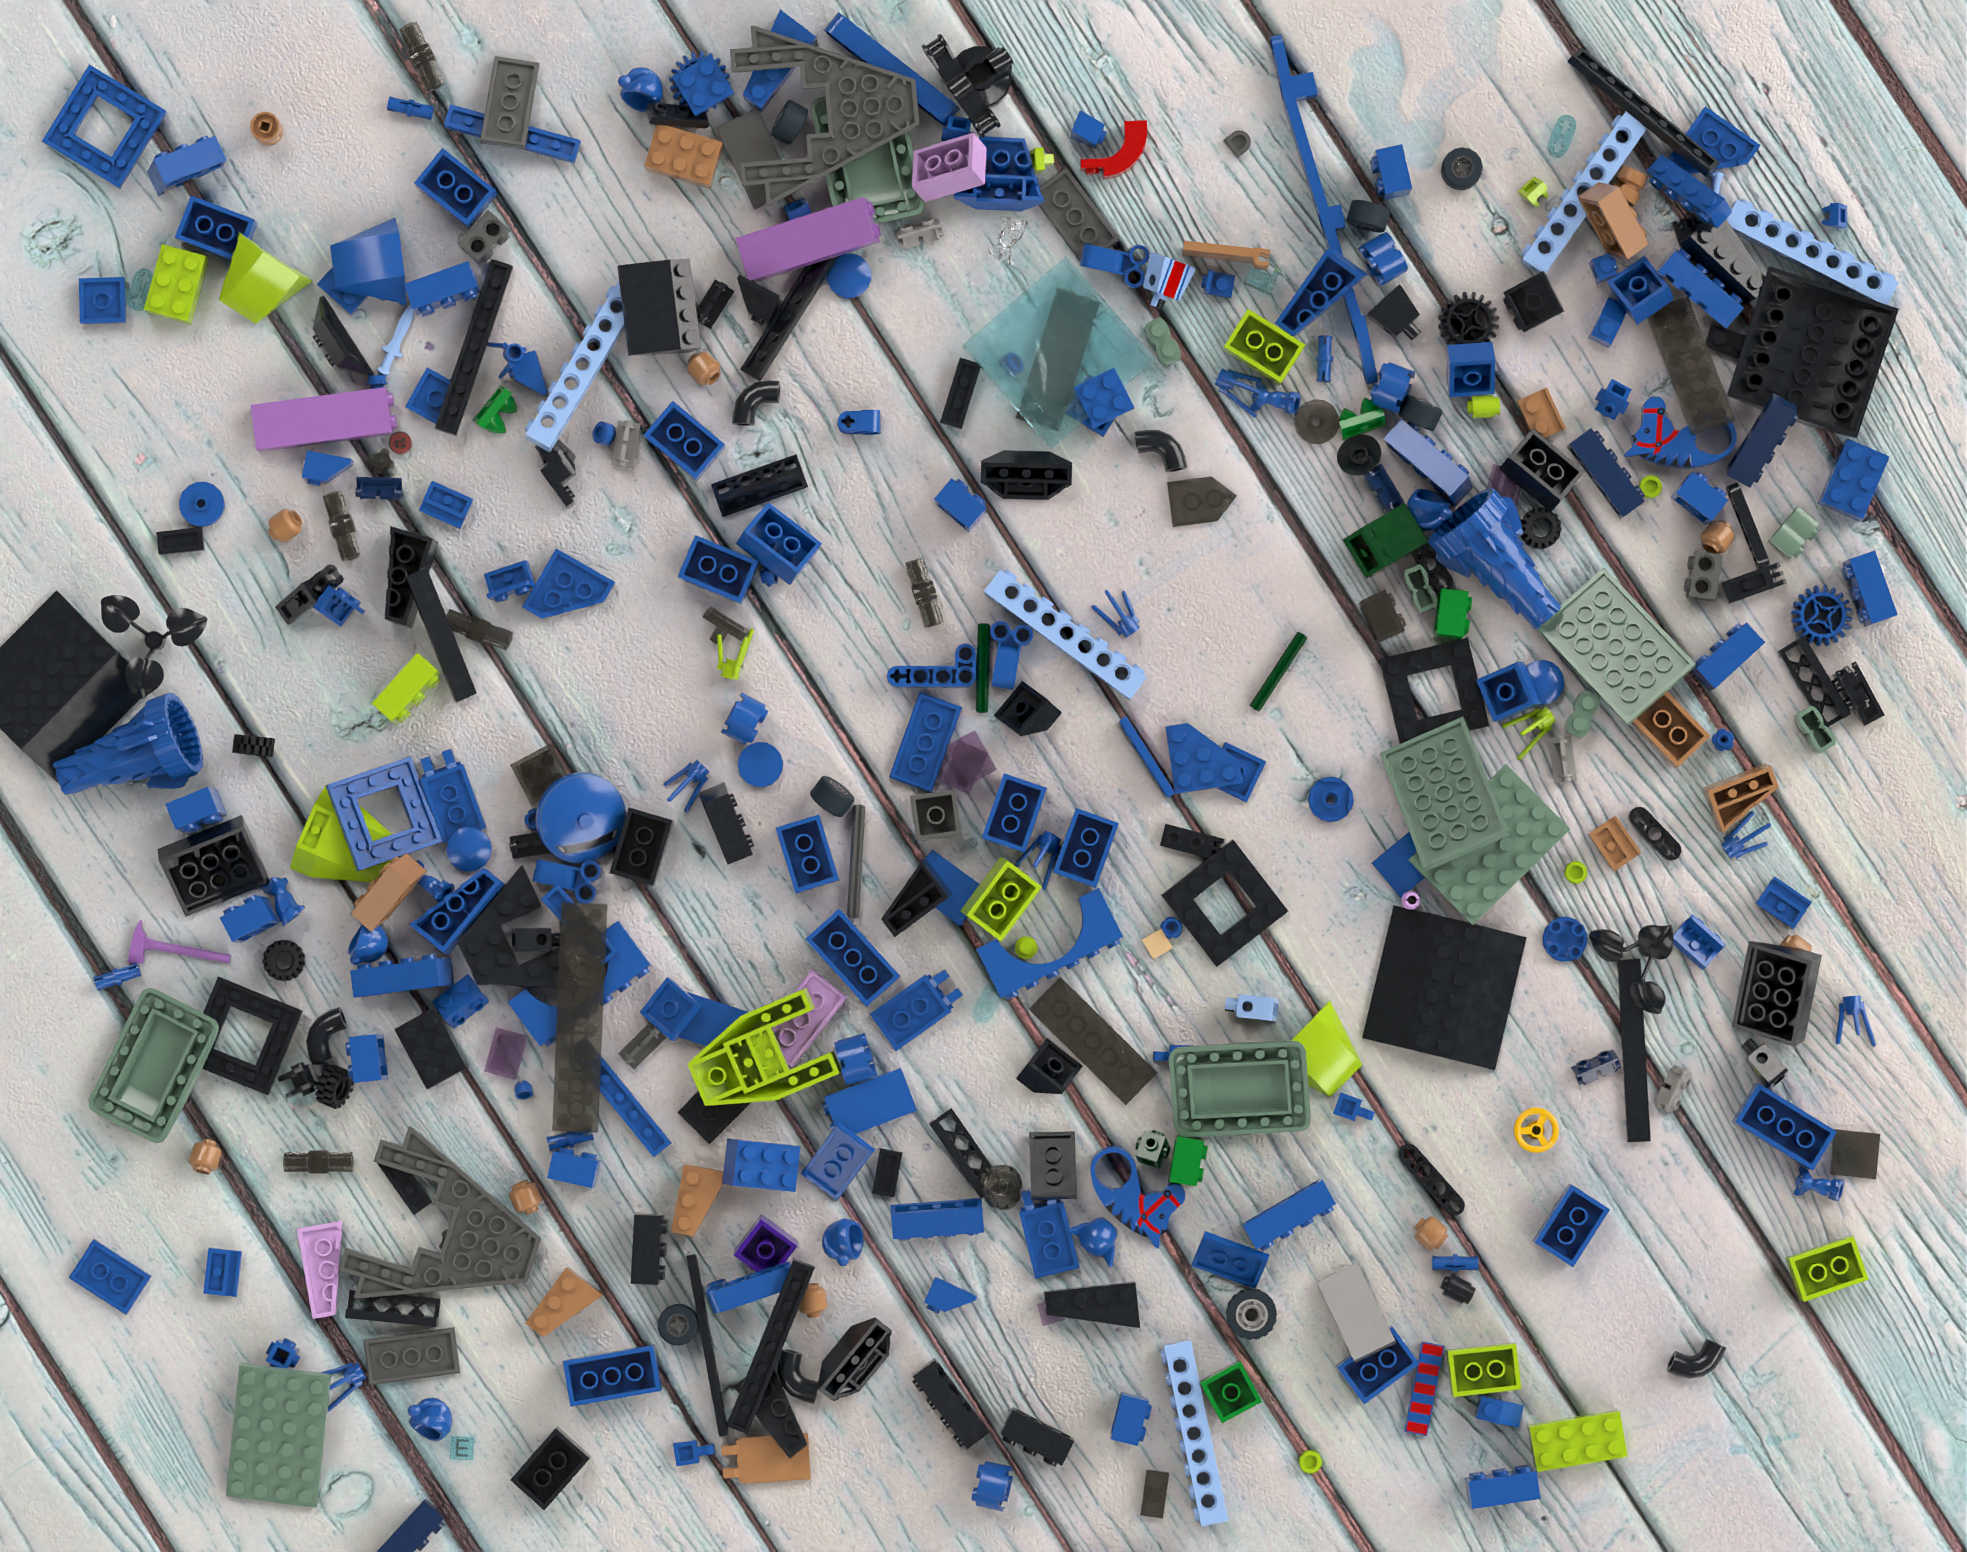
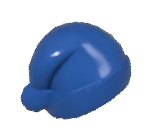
[618,67,663,112]
[1407,489,1453,531]
[348,924,388,965]
[822,1218,864,1266]
[407,1398,452,1441]

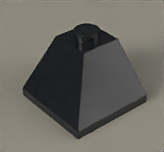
[737,275,781,326]
[994,681,1062,736]
[1016,1038,1083,1094]

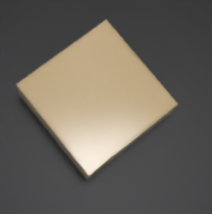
[1142,929,1173,959]

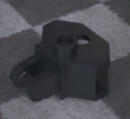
[278,1062,331,1099]

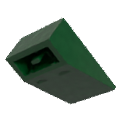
[1343,503,1428,578]

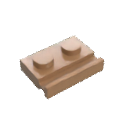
[1516,387,1566,438]
[1588,815,1641,872]

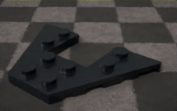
[458,865,580,990]

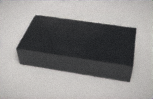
[156,527,205,555]
[872,1148,903,1197]

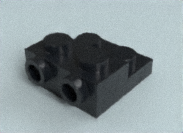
[1503,271,1565,333]

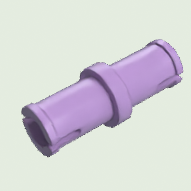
[1401,891,1420,910]

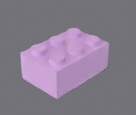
[912,133,987,202]

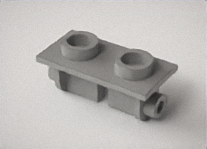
[895,217,944,250]
[611,420,641,469]
[1548,735,1577,783]
[1655,1065,1692,1114]

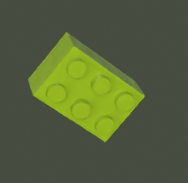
[144,244,209,325]
[1223,309,1305,386]
[371,653,442,724]
[960,856,1042,941]
[1785,1235,1869,1302]
[1446,1342,1522,1397]

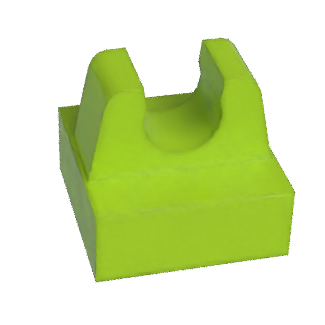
[1029,147,1054,174]
[1517,176,1549,207]

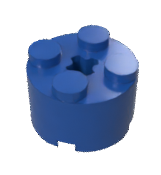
[1358,232,1408,287]
[1370,362,1415,414]
[721,692,768,745]
[834,1033,878,1085]
[971,1461,1013,1512]

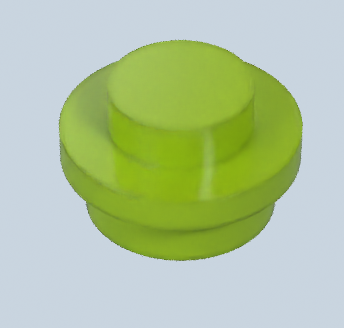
[1015,936,1038,959]

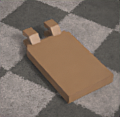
[1182,240,1270,270]
[721,1433,811,1484]

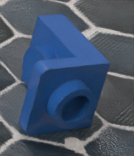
[1201,269,1235,299]

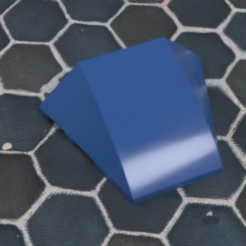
[954,136,1044,212]
[330,218,406,306]

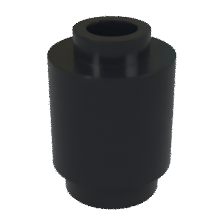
[1440,1274,1476,1304]

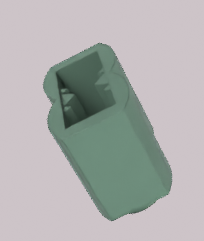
[1144,317,1181,367]
[1768,506,1820,559]
[1403,565,1437,614]
[1564,690,1600,739]
[1794,706,1836,754]

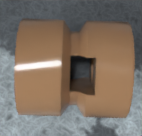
[250,112,283,146]
[1613,166,1648,207]

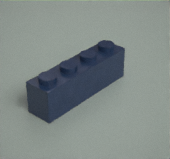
[1726,393,1798,488]
[1567,428,1645,519]
[377,1499,446,1552]

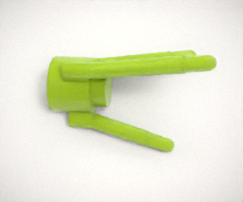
[717,628,754,680]
[1502,707,1556,760]

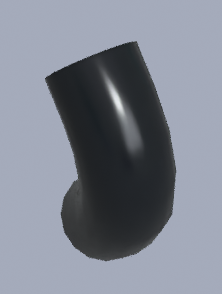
[732,380,780,426]
[1134,430,1188,472]
[306,1007,347,1065]
[1667,1339,1726,1379]
[777,1349,818,1404]

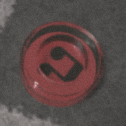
[389,431,412,455]

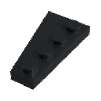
[733,1369,808,1459]

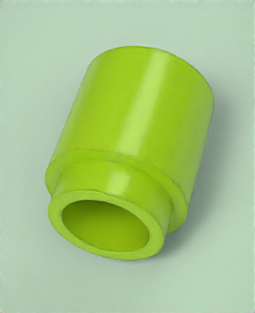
[1467,395,1500,418]

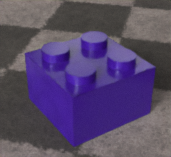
[734,1214,798,1272]

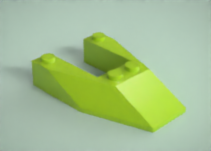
[687,987,842,1106]

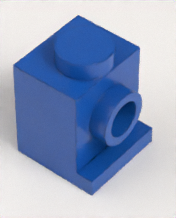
[1589,253,1618,284]

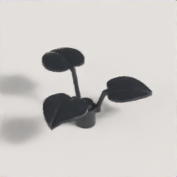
[101,595,208,699]
[1589,925,1674,1014]

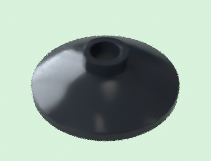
[1337,434,1382,476]

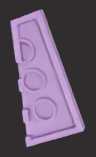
[297,1220,343,1319]

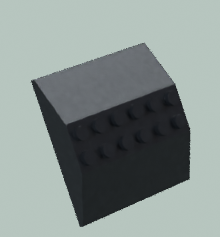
[1726,266,1899,438]
[0,590,140,783]
[1362,905,1527,1070]

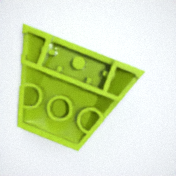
[219,232,313,324]
[1290,1001,1362,1097]

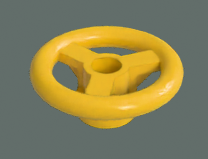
[1513,1107,1559,1153]

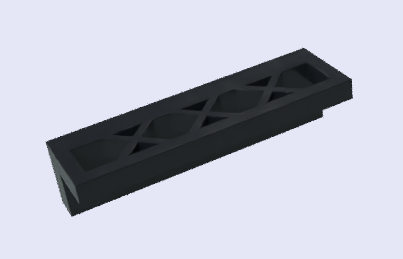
[711,454,808,517]
[1778,636,1851,727]
[929,1108,1003,1199]
[345,1290,441,1327]

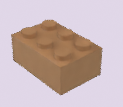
[644,124,724,189]
[1577,182,1649,259]
[1631,691,1710,769]
[351,853,427,932]

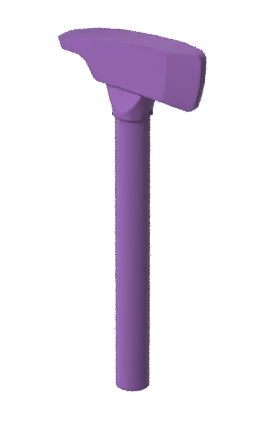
[128,920,231,963]

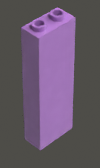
[736,197,881,283]
[251,387,397,452]

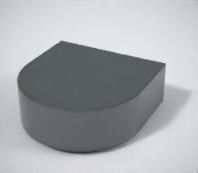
[1223,130,1251,159]

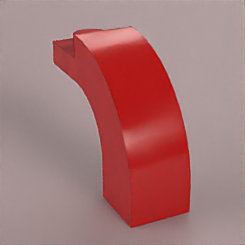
[1080,120,1147,180]

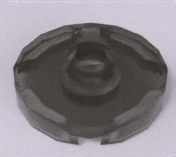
[1294,399,1340,444]
[982,1165,1022,1210]

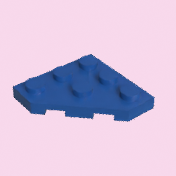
[1668,106,1761,174]
[522,548,616,619]
[1165,723,1243,794]

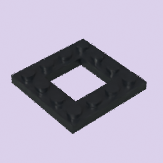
[1379,638,1489,744]
[1161,839,1288,967]
[202,976,303,1095]

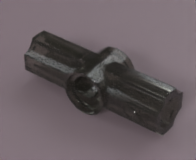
[399,21,445,91]
[322,491,361,562]
[905,557,944,628]
[446,609,514,651]
[283,1150,354,1174]

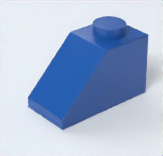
[1071,111,1107,149]
[1588,297,1627,348]
[508,350,549,397]
[302,451,354,486]
[924,1277,977,1314]
[1474,1394,1524,1428]

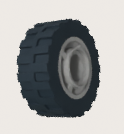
[1226,1288,1277,1340]

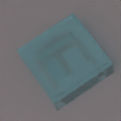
[450,1436,475,1460]

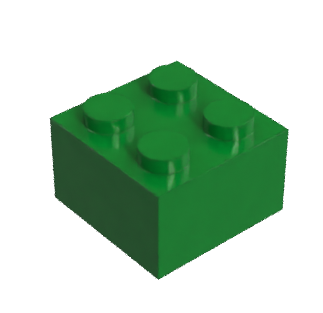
[1433,588,1472,640]
[1168,1136,1208,1186]
[1199,1360,1262,1423]

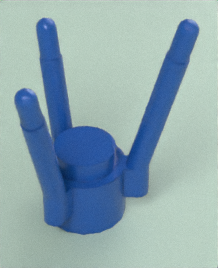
[487,342,527,379]
[1215,368,1262,418]
[1092,590,1140,638]
[664,760,709,812]
[1721,811,1771,859]
[1014,831,1061,890]
[1836,995,1876,1047]
[320,1362,366,1412]

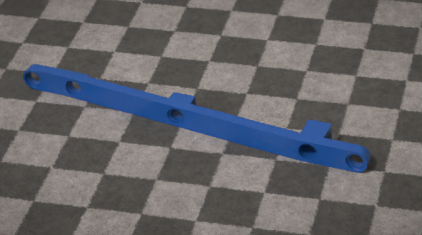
[1270,34,1378,385]

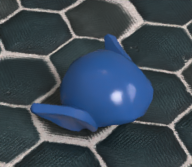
[1067,1217,1118,1267]

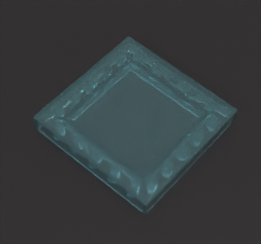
[962,256,1155,449]

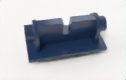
[1364,464,1404,513]
[355,477,403,501]
[1571,1049,1621,1085]

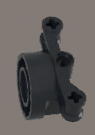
[921,34,1014,138]

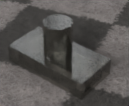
[702,607,749,644]
[1140,1469,1169,1518]

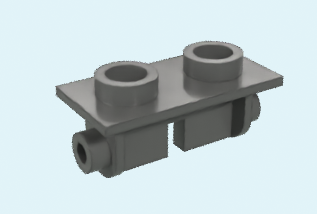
[618,1022,667,1069]

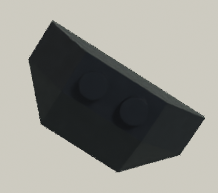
[312,295,374,376]
[981,450,1072,500]
[817,1317,892,1401]

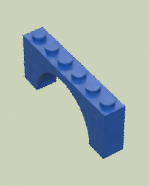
[976,888,1123,1000]
[508,921,651,1047]

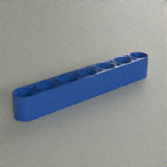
[824,12,960,127]

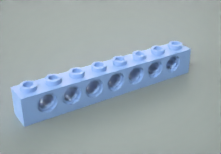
[1521,111,1647,274]
[1726,199,1899,305]
[525,281,625,452]
[984,569,1147,700]
[1160,1339,1228,1526]

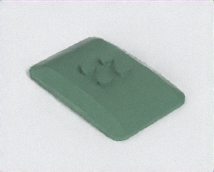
[811,96,924,224]
[88,988,219,1143]
[1169,1041,1311,1137]

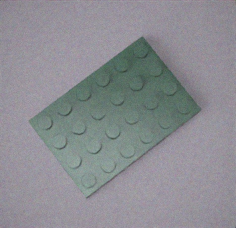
[1537,568,1696,726]
[1380,717,1510,871]
[1408,764,1570,925]
[226,1363,332,1508]

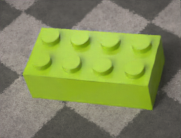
[1527,1410,1628,1472]

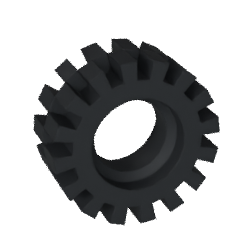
[1521,507,1562,549]
[232,734,275,757]
[262,940,306,981]
[315,1064,354,1109]

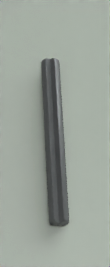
[847,805,865,918]

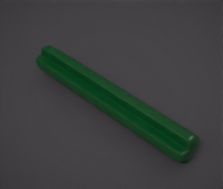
[976,623,990,713]
[1250,632,1307,712]

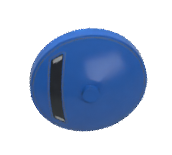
[536,772,626,863]

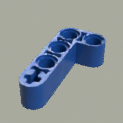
[887,643,976,688]
[706,1262,791,1314]

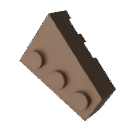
[1702,763,1779,833]
[671,1164,723,1236]
[525,1267,604,1337]

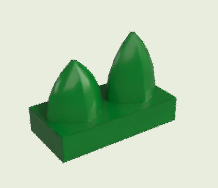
[472,385,517,434]
[1339,397,1386,440]

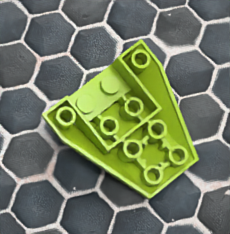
[290,785,393,882]

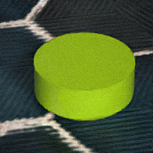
[1639,475,1662,499]
[1564,861,1587,884]
[1299,1450,1322,1474]

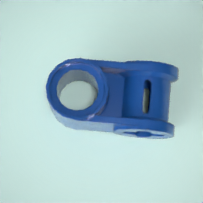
[837,410,881,435]

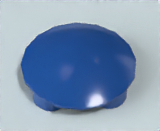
[827,253,872,299]
[1526,660,1564,705]
[446,827,492,872]
[1542,917,1587,962]

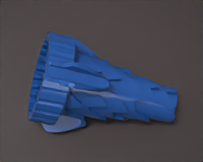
[1428,487,1561,629]
[53,693,203,795]

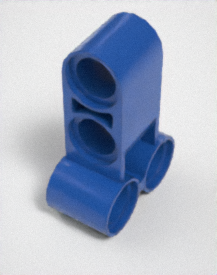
[1079,244,1149,288]
[990,621,1033,690]
[532,859,603,904]

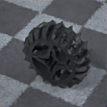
[1438,292,1499,345]

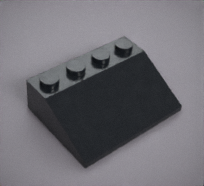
[617,259,701,356]
[157,815,270,917]
[1732,941,1822,1047]

